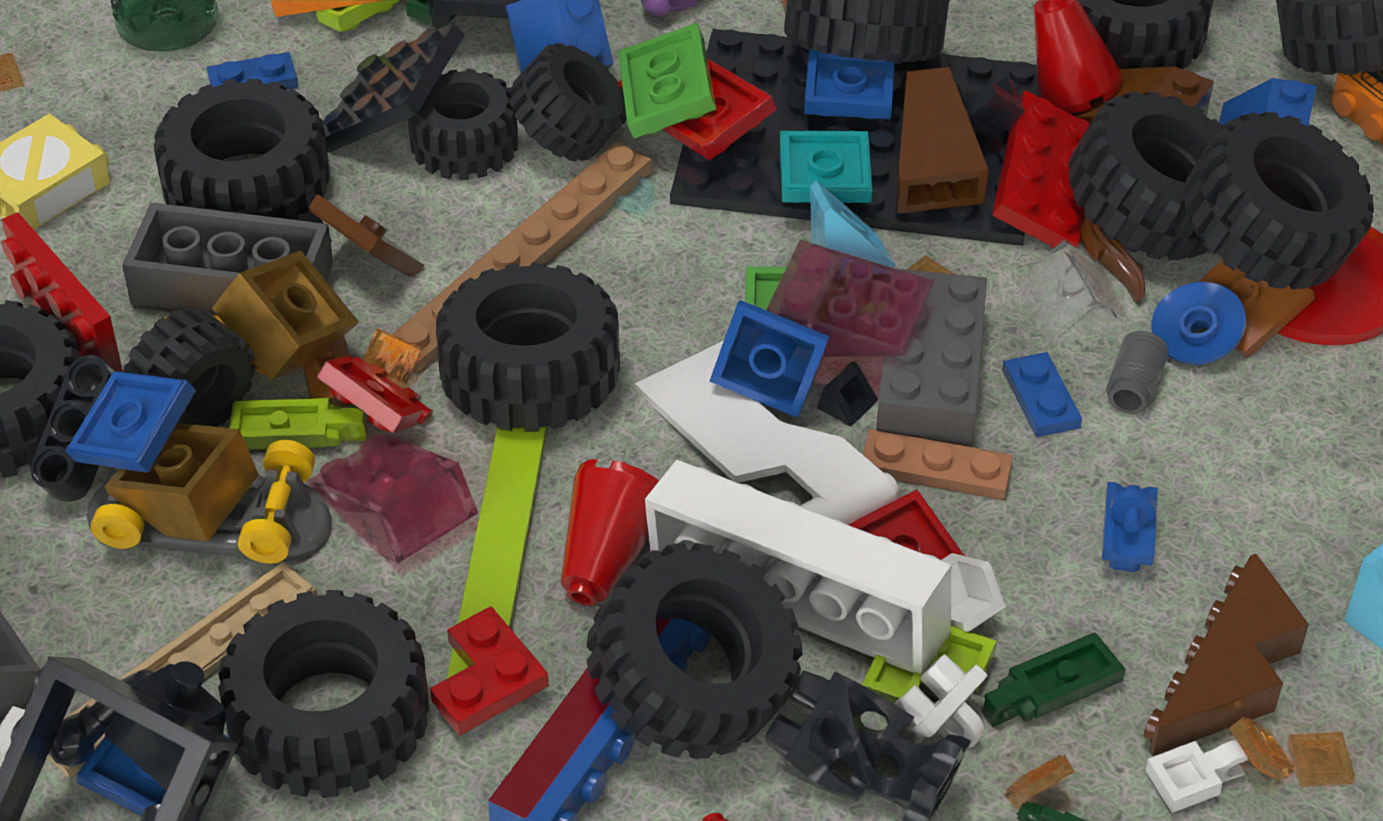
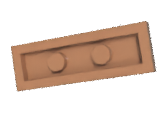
[863,429,1013,500]

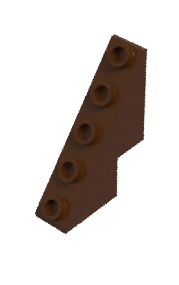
[1143,554,1309,756]

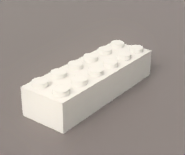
[645,460,951,674]

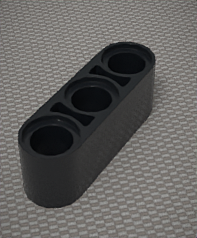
[30,355,115,502]

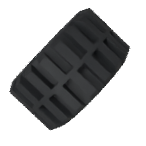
[509,43,627,162]
[408,69,518,180]
[123,307,256,427]

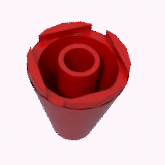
[1034,0,1123,113]
[560,459,659,606]

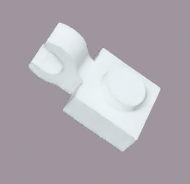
[1146,740,1248,813]

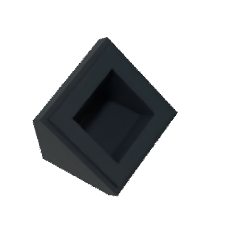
[817,361,878,427]

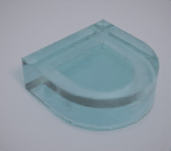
[612,176,655,217]

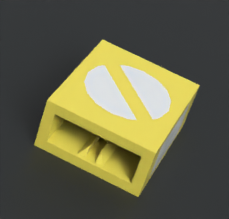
[0,113,111,230]

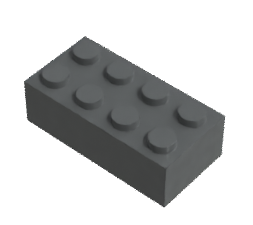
[122,203,333,315]
[876,268,987,447]

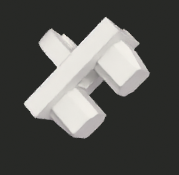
[895,654,988,748]

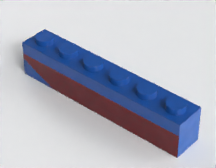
[488,618,711,821]

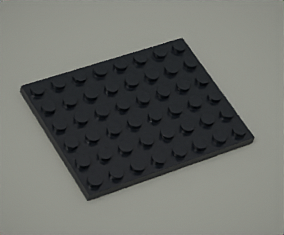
[670,29,1040,246]

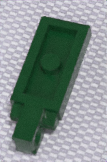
[981,632,1126,727]

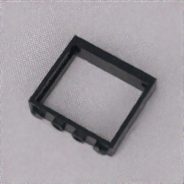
[0,656,239,821]

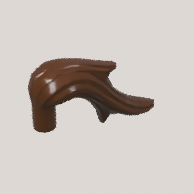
[1080,217,1145,303]

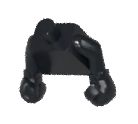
[49,661,226,821]

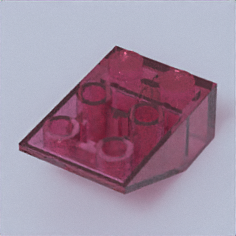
[767,240,934,357]
[306,434,479,563]

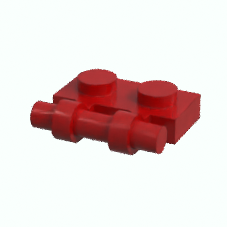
[317,355,433,433]

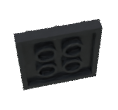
[323,22,465,152]

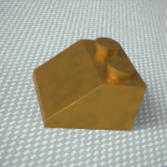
[212,250,359,381]
[105,423,259,542]

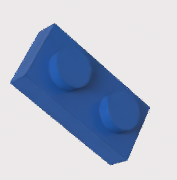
[206,52,299,90]
[1002,352,1082,437]

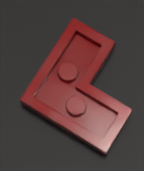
[429,606,549,736]

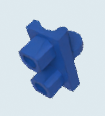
[1101,482,1158,572]

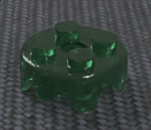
[110,0,219,52]

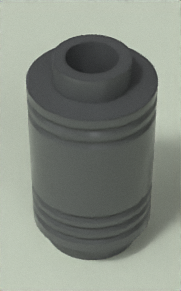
[1106,331,1169,414]

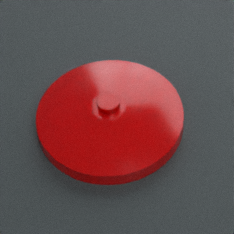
[1277,227,1383,345]

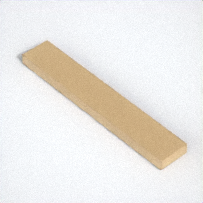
[47,561,318,779]

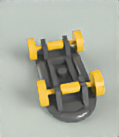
[86,440,332,564]

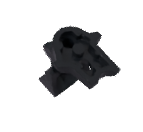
[765,670,971,821]

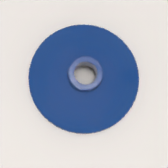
[1151,282,1246,365]

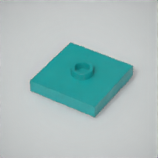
[780,131,872,203]

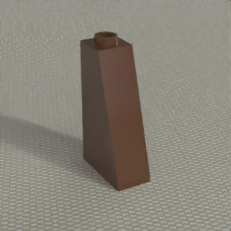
[895,67,989,214]

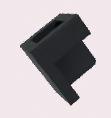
[957,76,1025,140]

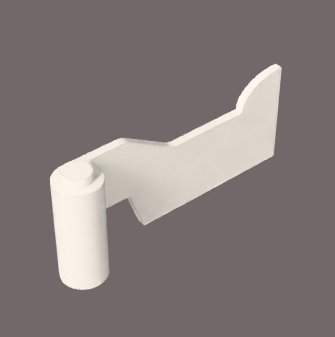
[635,341,900,525]

